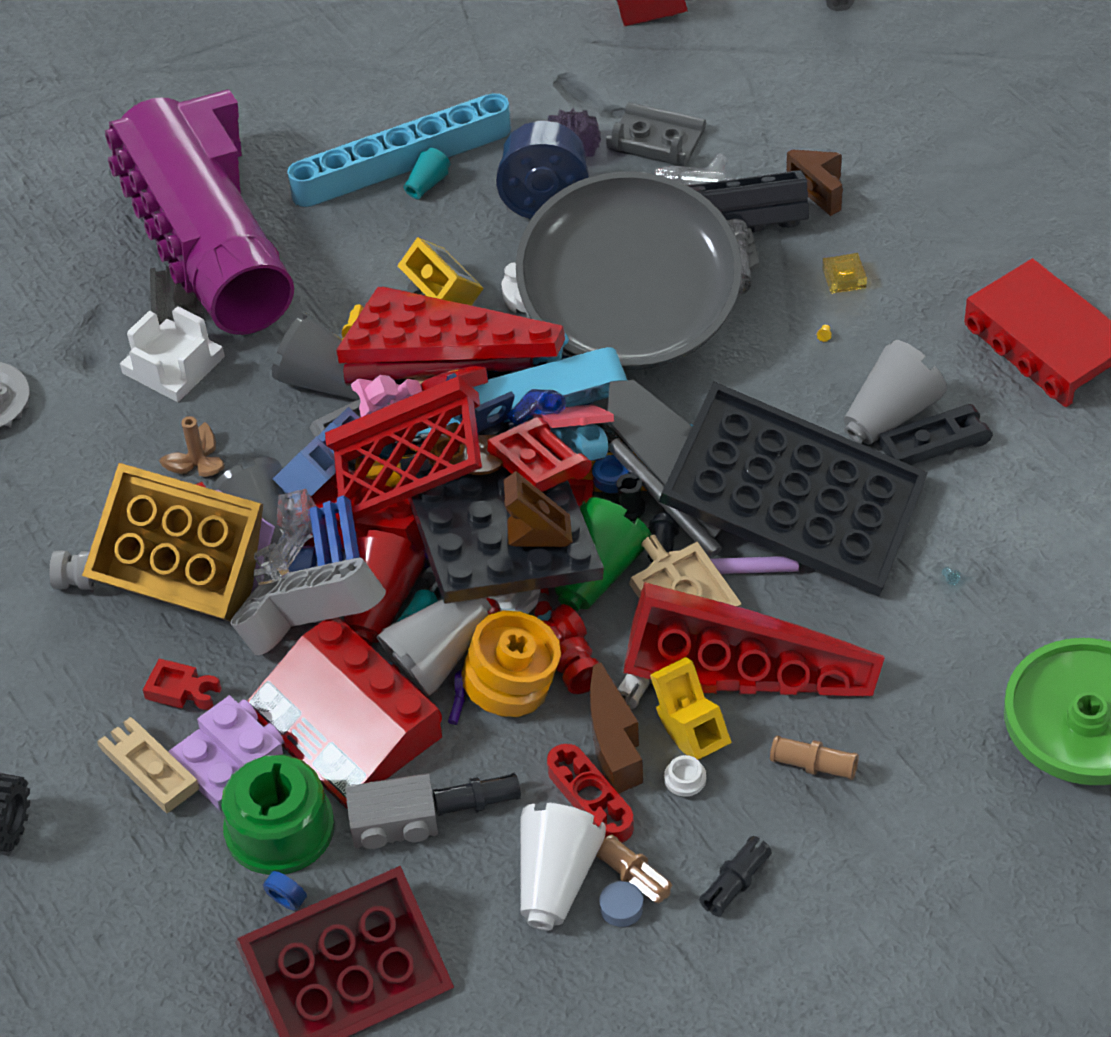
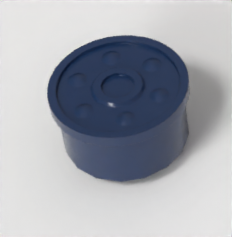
[496,120,589,219]

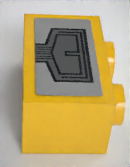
[397,237,484,306]

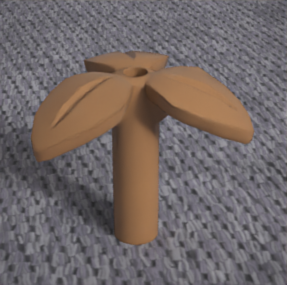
[159,416,225,477]

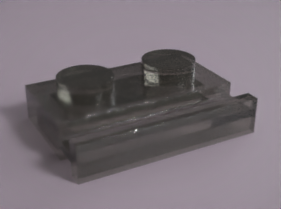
[150,266,205,324]

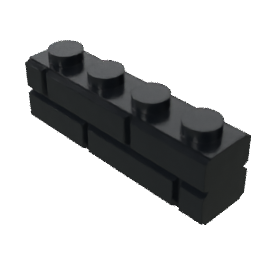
[687,170,809,232]

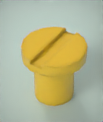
[817,325,832,342]

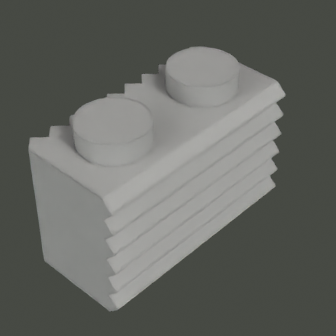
[345,773,438,849]

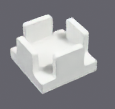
[120,306,225,402]

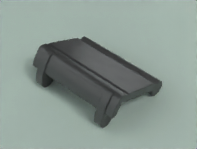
[606,102,706,166]

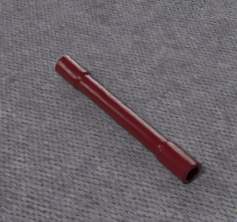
[343,357,533,386]

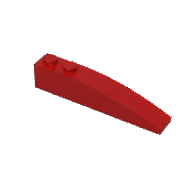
[623,582,885,696]

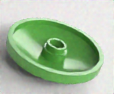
[1004,638,1111,785]

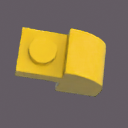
[650,657,732,760]

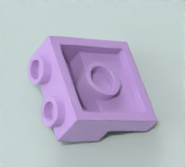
[168,695,284,811]

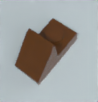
[786,149,843,216]
[504,471,572,547]

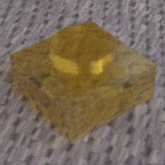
[822,253,867,294]

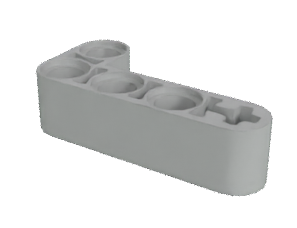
[230,558,386,655]

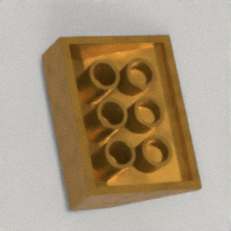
[82,463,263,622]

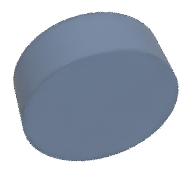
[599,881,643,927]

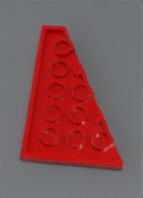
[336,287,565,363]

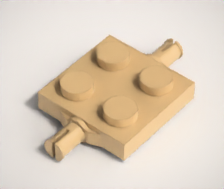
[629,535,742,607]

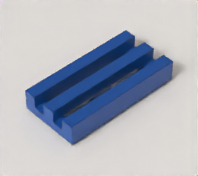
[309,495,360,566]

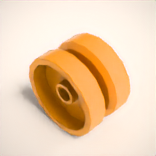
[461,611,561,717]

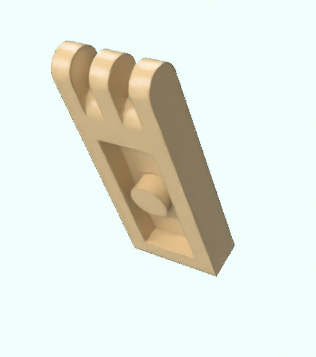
[97,717,200,814]

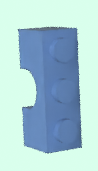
[273,407,359,507]

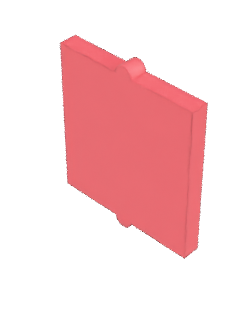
[532,404,614,428]

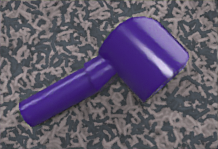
[448,670,467,725]

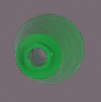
[555,497,651,611]

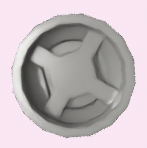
[49,550,97,590]

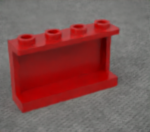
[964,258,1111,407]

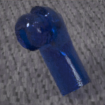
[507,389,566,426]

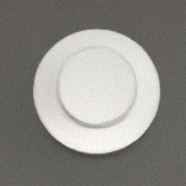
[664,755,706,796]

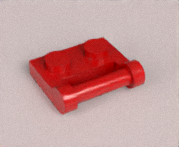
[487,417,592,492]

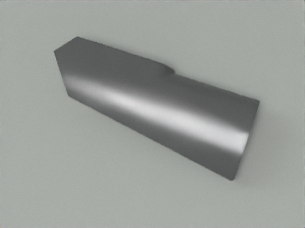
[607,380,722,539]

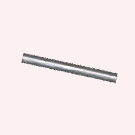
[608,438,722,558]

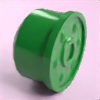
[221,755,335,875]

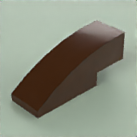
[590,662,643,793]

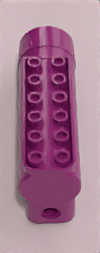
[105,89,294,335]

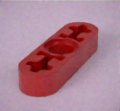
[547,743,634,843]

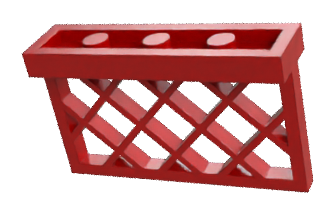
[325,376,482,520]

